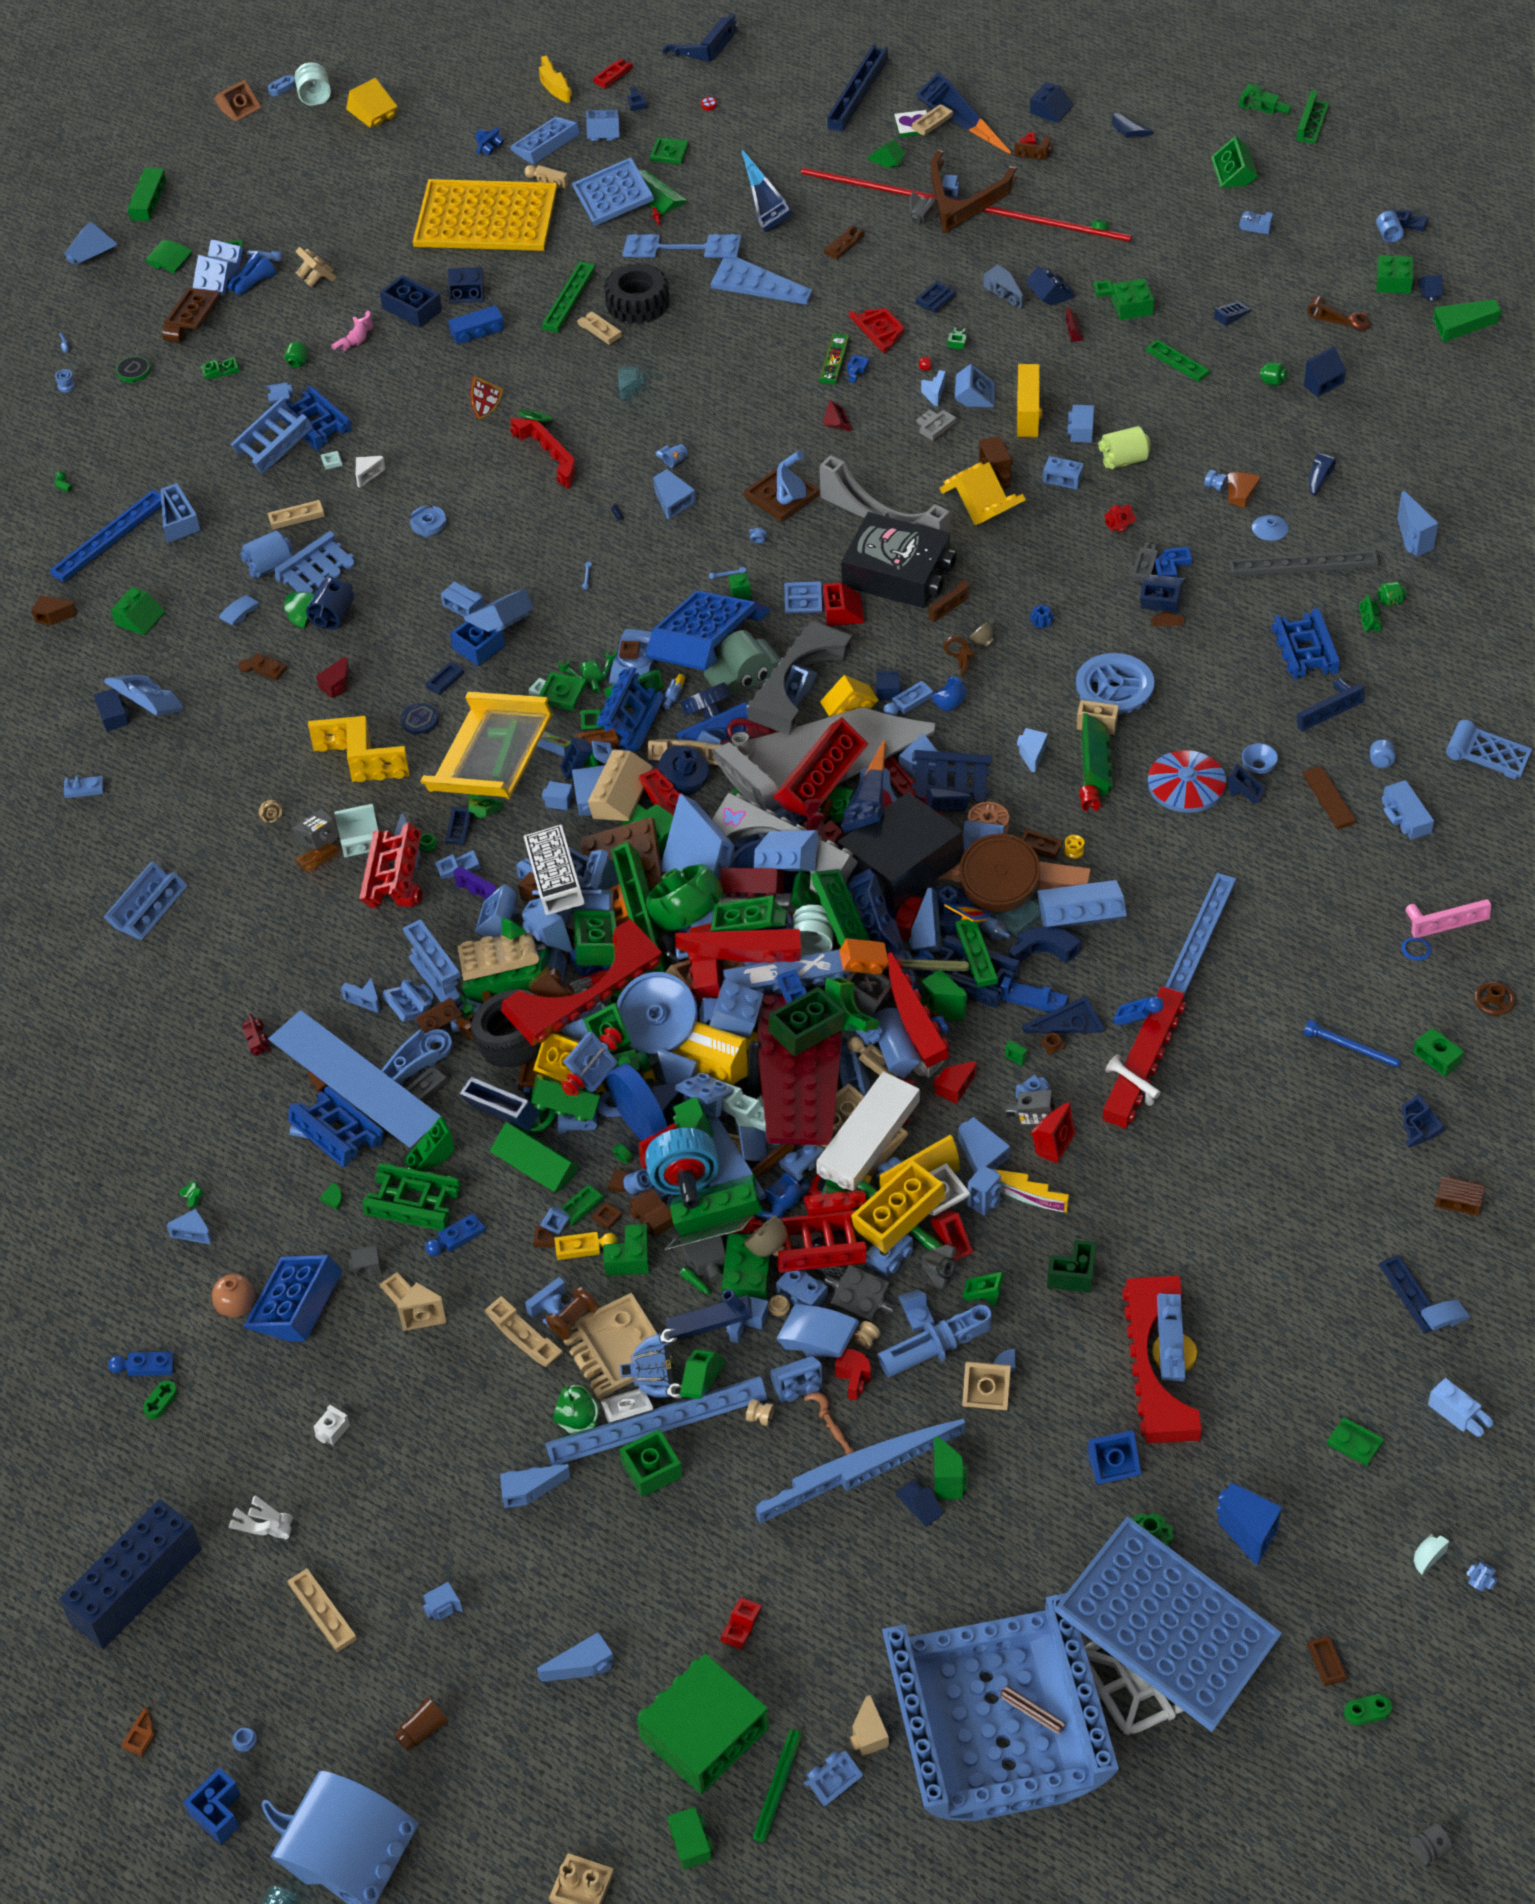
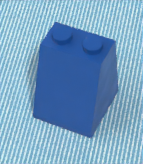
[1216,1483,1282,1565]

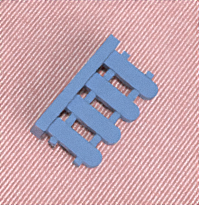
[275,531,354,594]

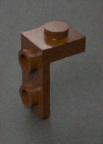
[1014,136,1053,160]

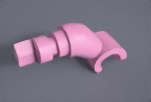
[331,311,374,351]

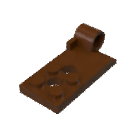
[162,287,221,343]

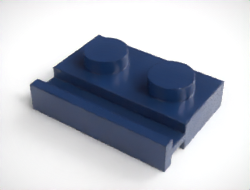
[916,281,956,313]

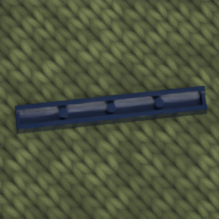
[827,44,888,132]

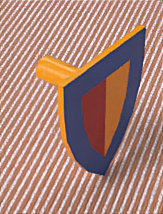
[944,904,991,924]

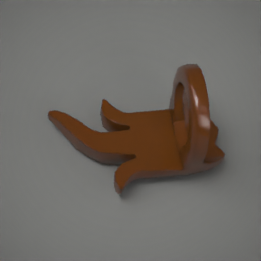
[943,636,975,677]

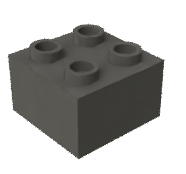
[846,972,892,1017]

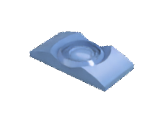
[609,628,655,684]
[104,675,184,716]

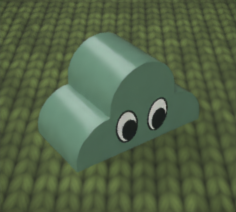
[704,630,781,697]

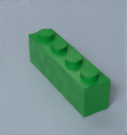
[127,167,167,221]

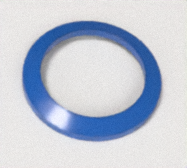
[1401,937,1432,961]

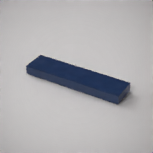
[1379,1255,1433,1334]

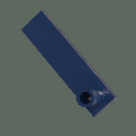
[1297,678,1364,732]
[667,1289,753,1341]

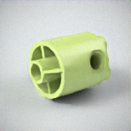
[1098,426,1151,469]

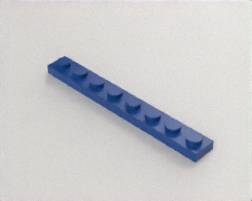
[50,490,162,583]

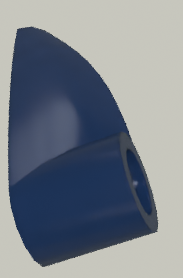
[1309,452,1337,496]

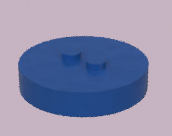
[607,1064,667,1141]

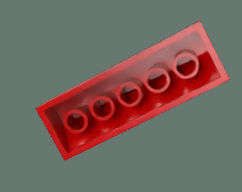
[773,716,869,816]

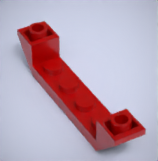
[510,418,576,489]

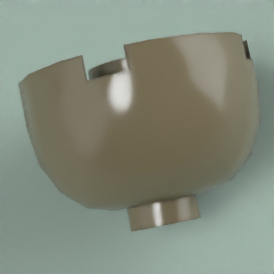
[744,1215,788,1257]

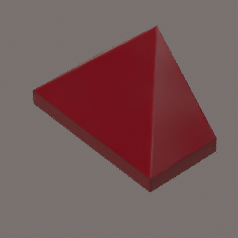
[823,400,853,431]

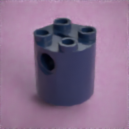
[306,576,354,630]

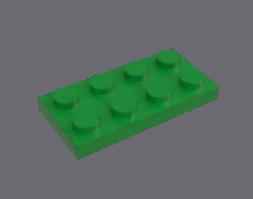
[810,869,870,947]

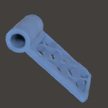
[1446,720,1532,779]

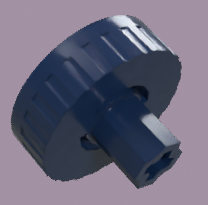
[680,682,731,719]
[657,746,709,795]
[934,886,974,935]

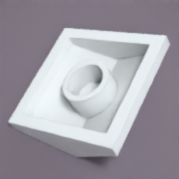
[600,1388,653,1423]

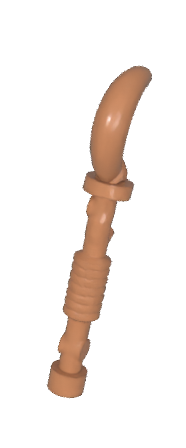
[804,1392,855,1455]

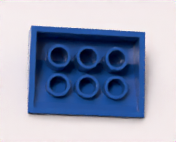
[243,1255,342,1342]

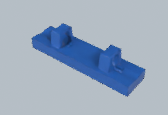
[985,977,1068,1012]

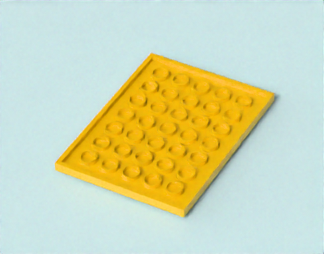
[413,179,557,251]

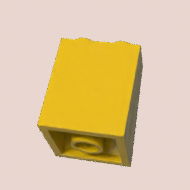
[346,78,398,128]

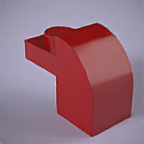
[835,1348,871,1400]

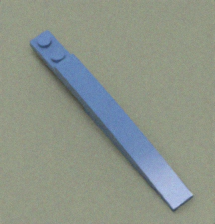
[756,1419,965,1524]

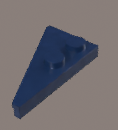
[1022,996,1105,1033]

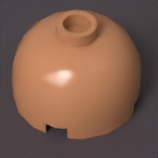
[212,1274,256,1318]

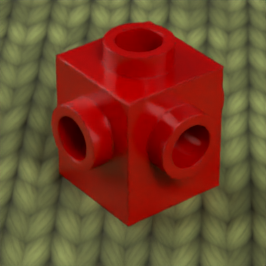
[1104,504,1136,532]

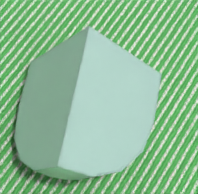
[1414,1534,1449,1575]

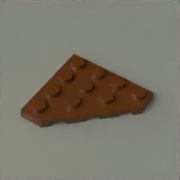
[581,817,663,892]

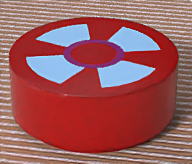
[701,97,717,111]

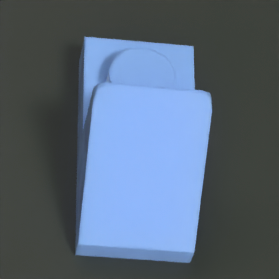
[921,370,945,406]

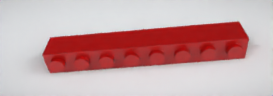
[1102,986,1186,1128]

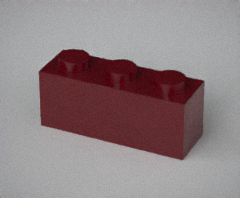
[720,868,785,898]

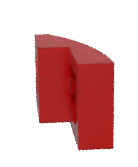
[720,1597,762,1650]

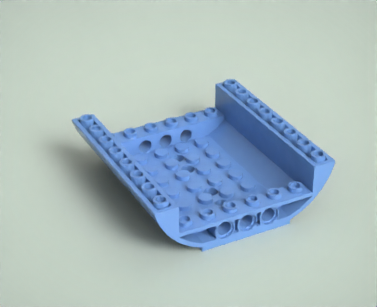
[882,1593,1119,1822]

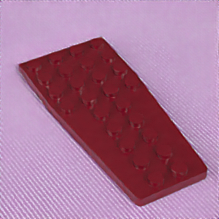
[757,995,841,1145]

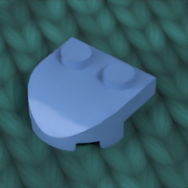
[382,980,433,1022]

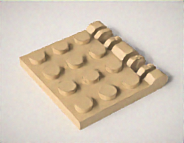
[458,927,539,981]
[561,1293,673,1400]

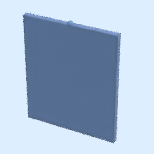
[738,1126,767,1161]

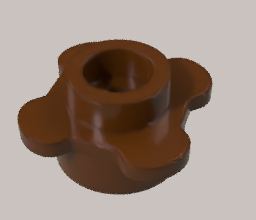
[1040,1033,1065,1054]

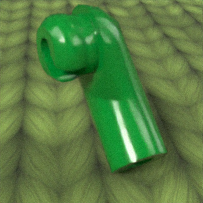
[54,471,73,493]

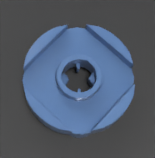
[410,506,446,537]

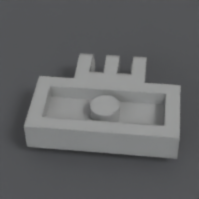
[916,410,956,441]

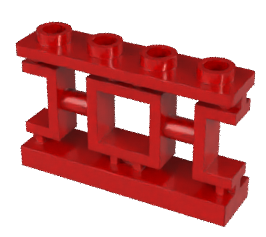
[359,822,421,908]

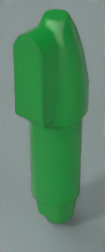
[679,1267,711,1295]

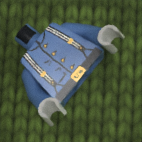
[620,1329,682,1398]

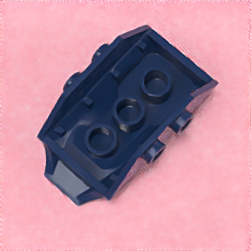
[847,869,902,957]

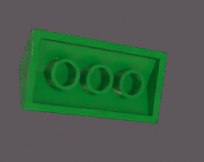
[639,170,687,216]

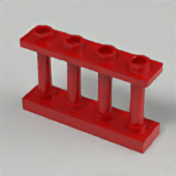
[778,1210,866,1273]

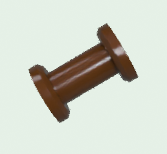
[546,1287,598,1340]

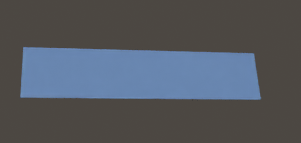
[268,1010,442,1148]

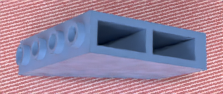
[661,795,734,881]

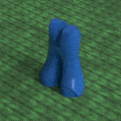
[227,253,276,296]

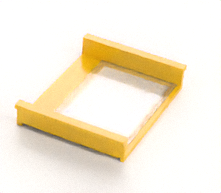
[420,692,553,799]

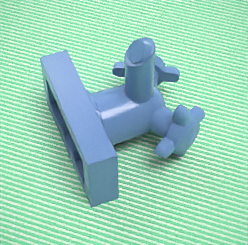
[525,1277,574,1328]

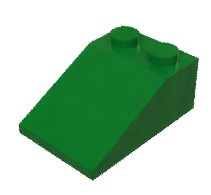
[574,910,616,966]

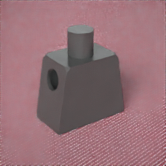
[680,1235,726,1282]

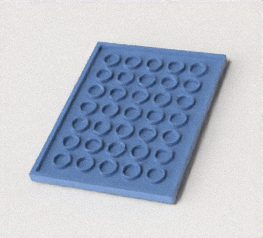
[1053,1516,1282,1732]

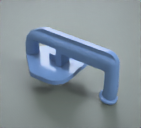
[777,450,806,505]

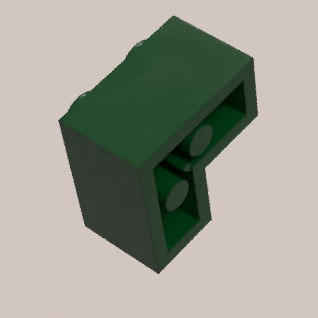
[1047,1239,1097,1293]

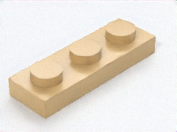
[912,104,953,136]
[267,500,325,530]

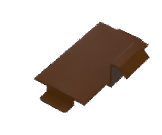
[1151,611,1184,627]

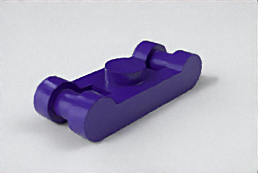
[453,867,496,899]

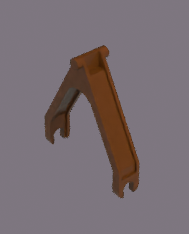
[930,150,1017,233]

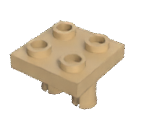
[295,247,337,288]
[549,1853,614,1904]

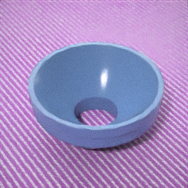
[1242,743,1278,774]

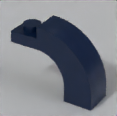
[1008,927,1081,963]

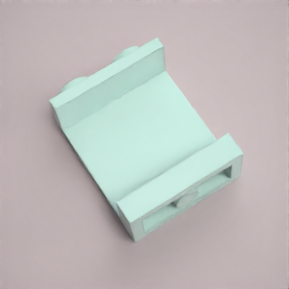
[334,804,378,857]

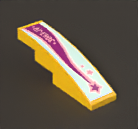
[994,1169,1069,1213]

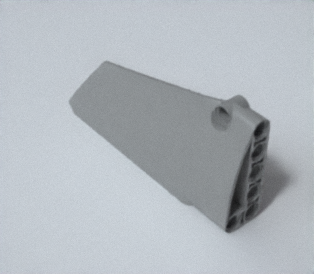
[713,707,935,812]

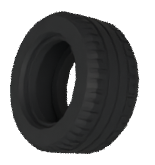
[471,989,541,1067]

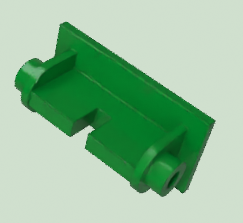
[1359,594,1382,632]

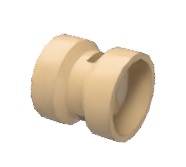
[746,1399,774,1426]

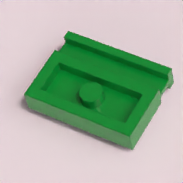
[1327,1417,1384,1466]

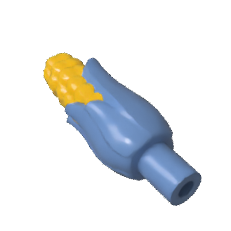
[663,674,685,709]

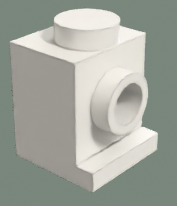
[313,1405,350,1445]

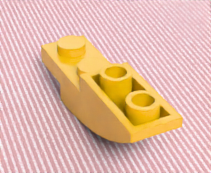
[539,56,572,103]

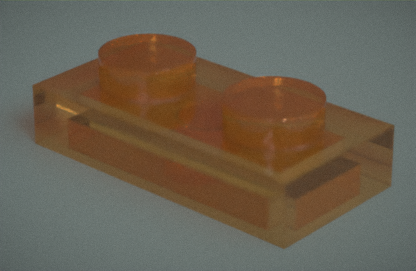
[294,843,338,871]

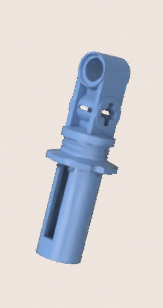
[877,1305,992,1378]

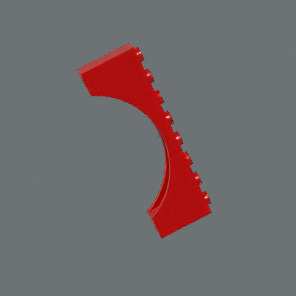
[501,919,662,1046]
[1122,1276,1201,1443]

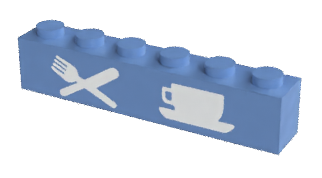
[722,950,849,995]

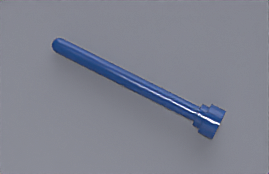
[1303,1019,1401,1067]

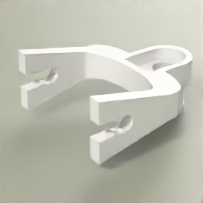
[229,1495,293,1539]

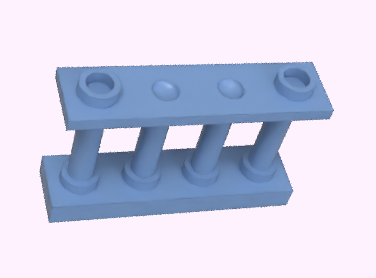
[231,397,313,474]

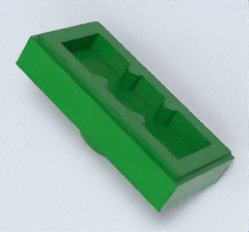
[561,1184,604,1226]

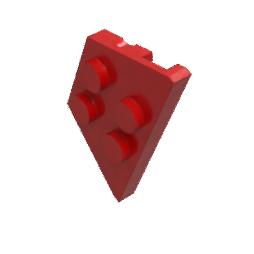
[849,308,904,353]

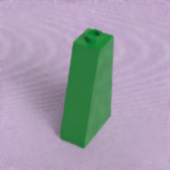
[1433,299,1502,342]

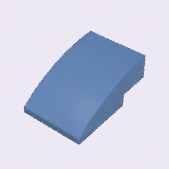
[776,1304,859,1357]

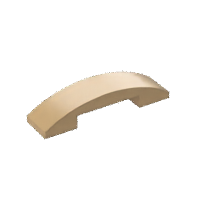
[648,739,722,765]
[485,1296,563,1367]

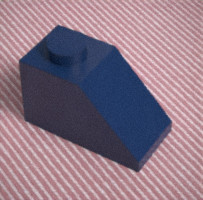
[1417,275,1443,301]

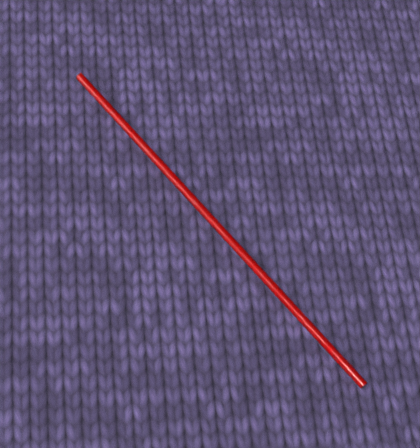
[801,168,1132,242]

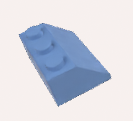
[754,830,818,871]

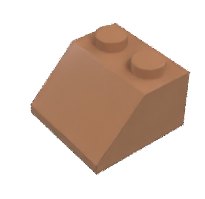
[214,79,262,121]

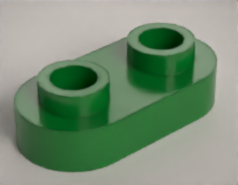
[1344,1694,1392,1725]

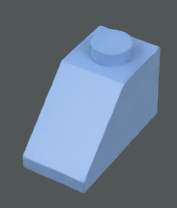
[1017,728,1048,772]

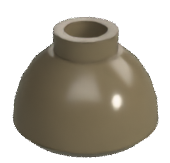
[970,622,995,647]

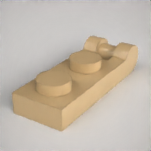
[577,312,622,345]

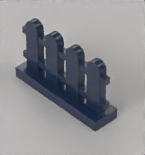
[911,750,992,803]

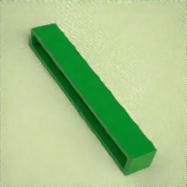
[611,842,670,974]

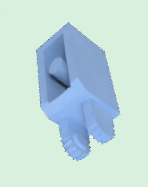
[1428,1378,1493,1437]

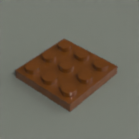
[744,468,820,522]

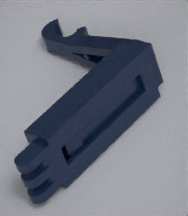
[663,13,738,62]

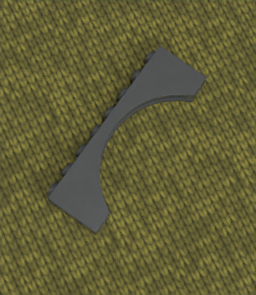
[746,621,852,735]

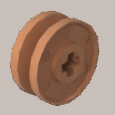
[968,802,1009,834]

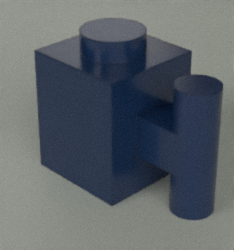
[876,670,903,701]

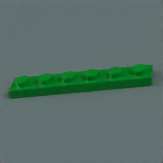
[542,261,596,333]

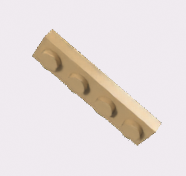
[287,1569,357,1653]

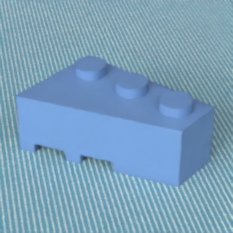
[160,483,200,543]

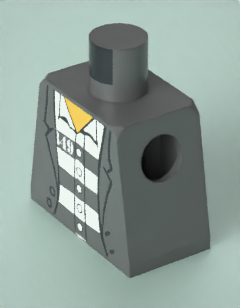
[291,809,339,849]
[1006,1090,1056,1128]

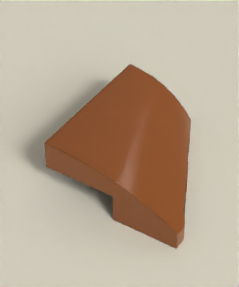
[1227,472,1261,508]

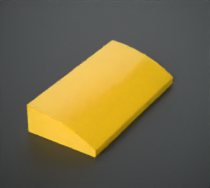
[880,1135,960,1189]

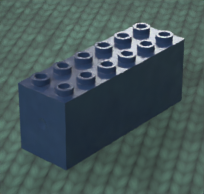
[59,1499,202,1650]

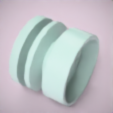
[294,62,331,106]
[793,905,834,956]

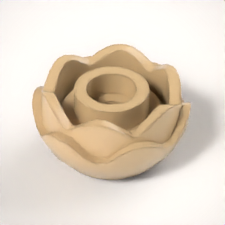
[259,800,282,823]

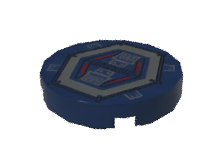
[400,703,438,735]

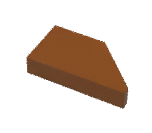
[121,1708,155,1757]

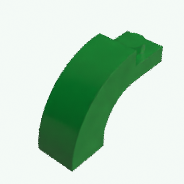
[825,977,880,1032]

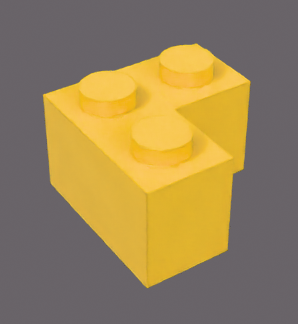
[820,675,878,717]

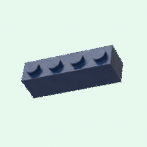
[459,1077,540,1131]

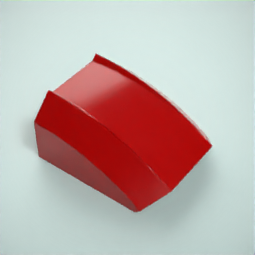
[1030,1102,1076,1163]

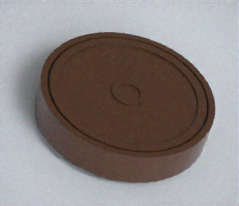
[959,834,1040,912]

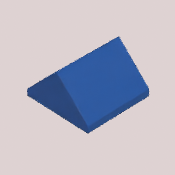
[1087,1430,1142,1485]

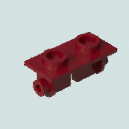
[242,1014,271,1056]

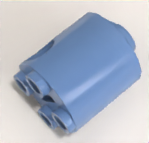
[240,531,293,578]

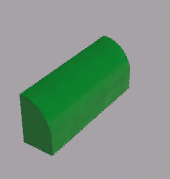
[490,1122,580,1192]

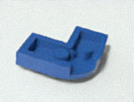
[1155,547,1192,577]

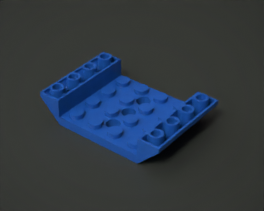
[646,590,770,671]

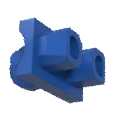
[475,127,504,156]

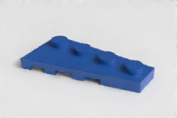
[676,702,751,742]

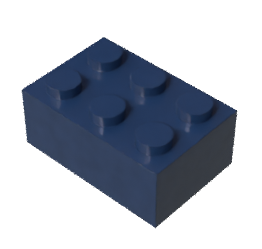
[380,275,442,327]

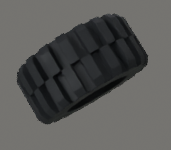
[604,263,670,324]

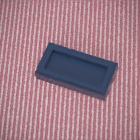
[425,662,465,695]

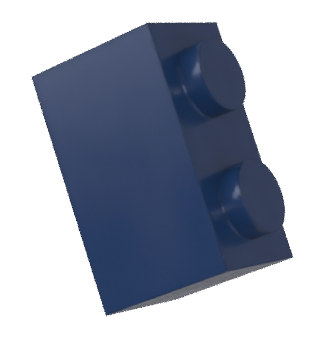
[94,689,130,732]

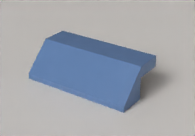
[104,861,188,940]

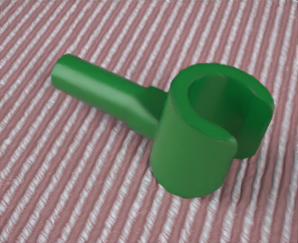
[460,994,475,1019]

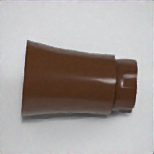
[394,1697,449,1752]

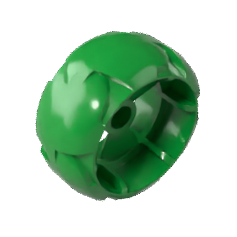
[646,864,723,931]

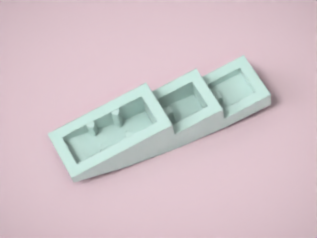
[711,1077,766,1132]

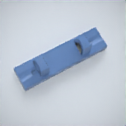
[1157,1293,1185,1381]

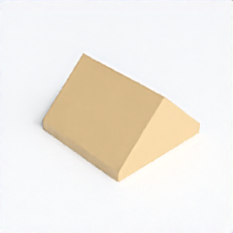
[397,1282,446,1331]
[962,1361,1011,1410]

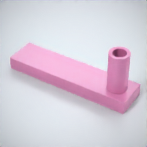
[1405,899,1491,938]

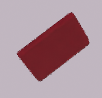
[1066,307,1083,342]

